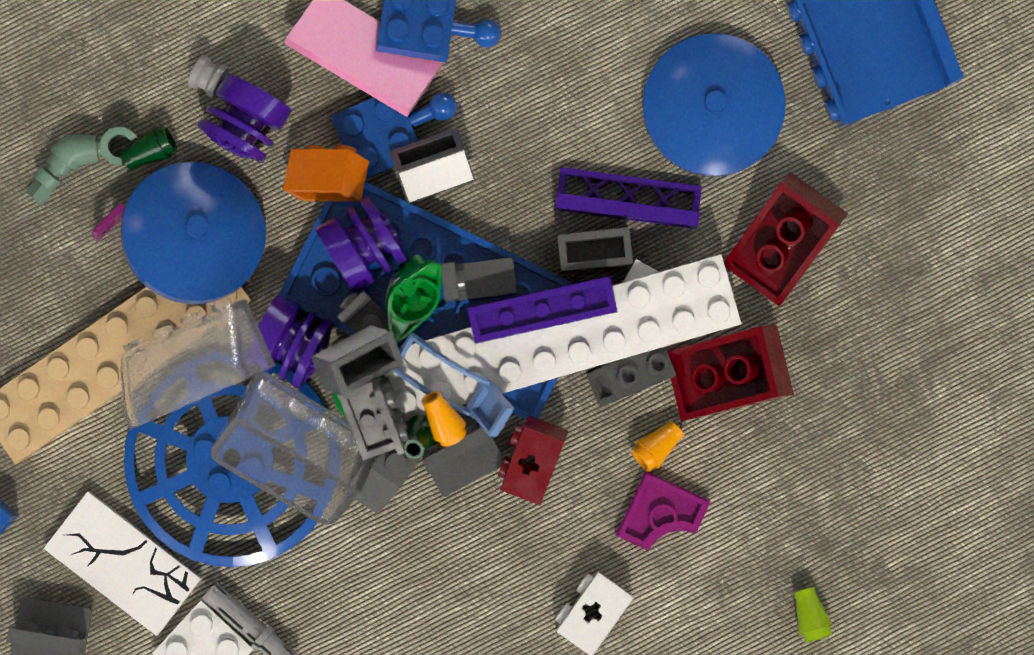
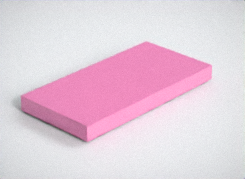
[285,0,443,117]

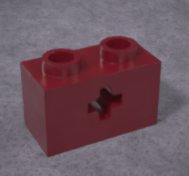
[498,415,569,505]

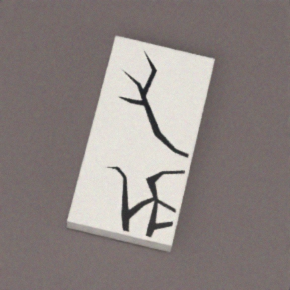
[43,491,202,636]

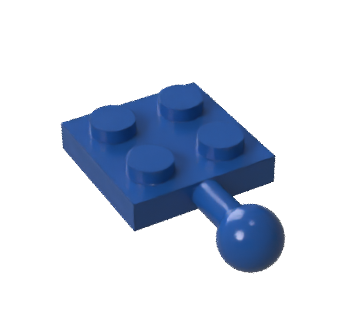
[376,0,501,63]
[330,92,457,180]

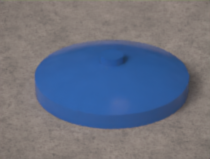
[643,33,786,177]
[120,162,266,305]

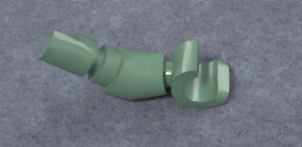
[26,127,139,205]

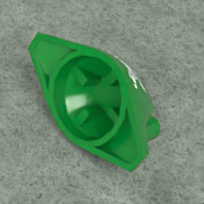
[385,255,442,342]

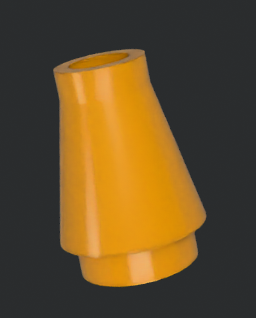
[421,391,466,447]
[631,420,684,472]

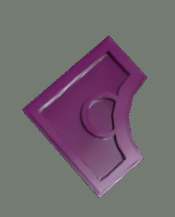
[615,471,711,551]

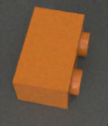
[283,145,369,202]

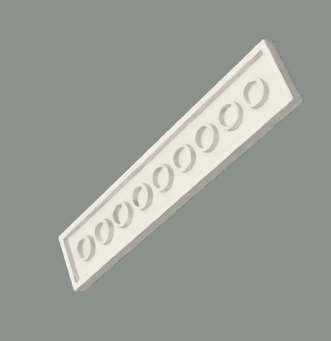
[384,254,742,421]

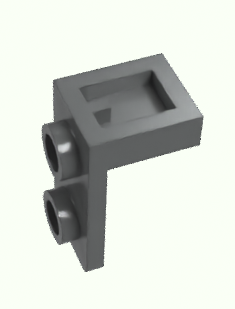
[441,258,517,303]
[338,291,388,333]
[586,347,676,407]

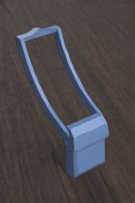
[393,333,514,437]

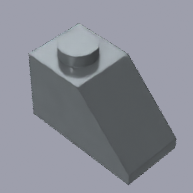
[348,449,420,514]

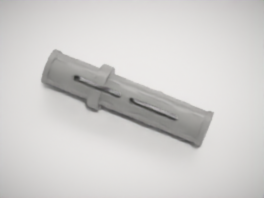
[202,582,298,655]

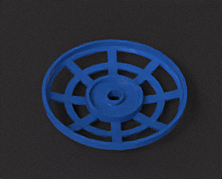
[124,352,339,567]

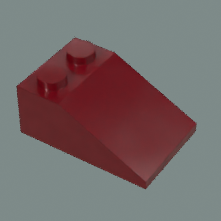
[724,172,848,307]
[667,325,794,422]

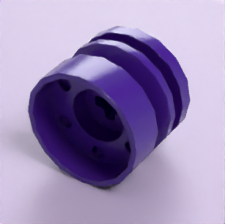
[197,73,292,163]
[315,196,407,293]
[245,294,334,389]

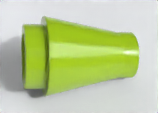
[794,587,833,643]

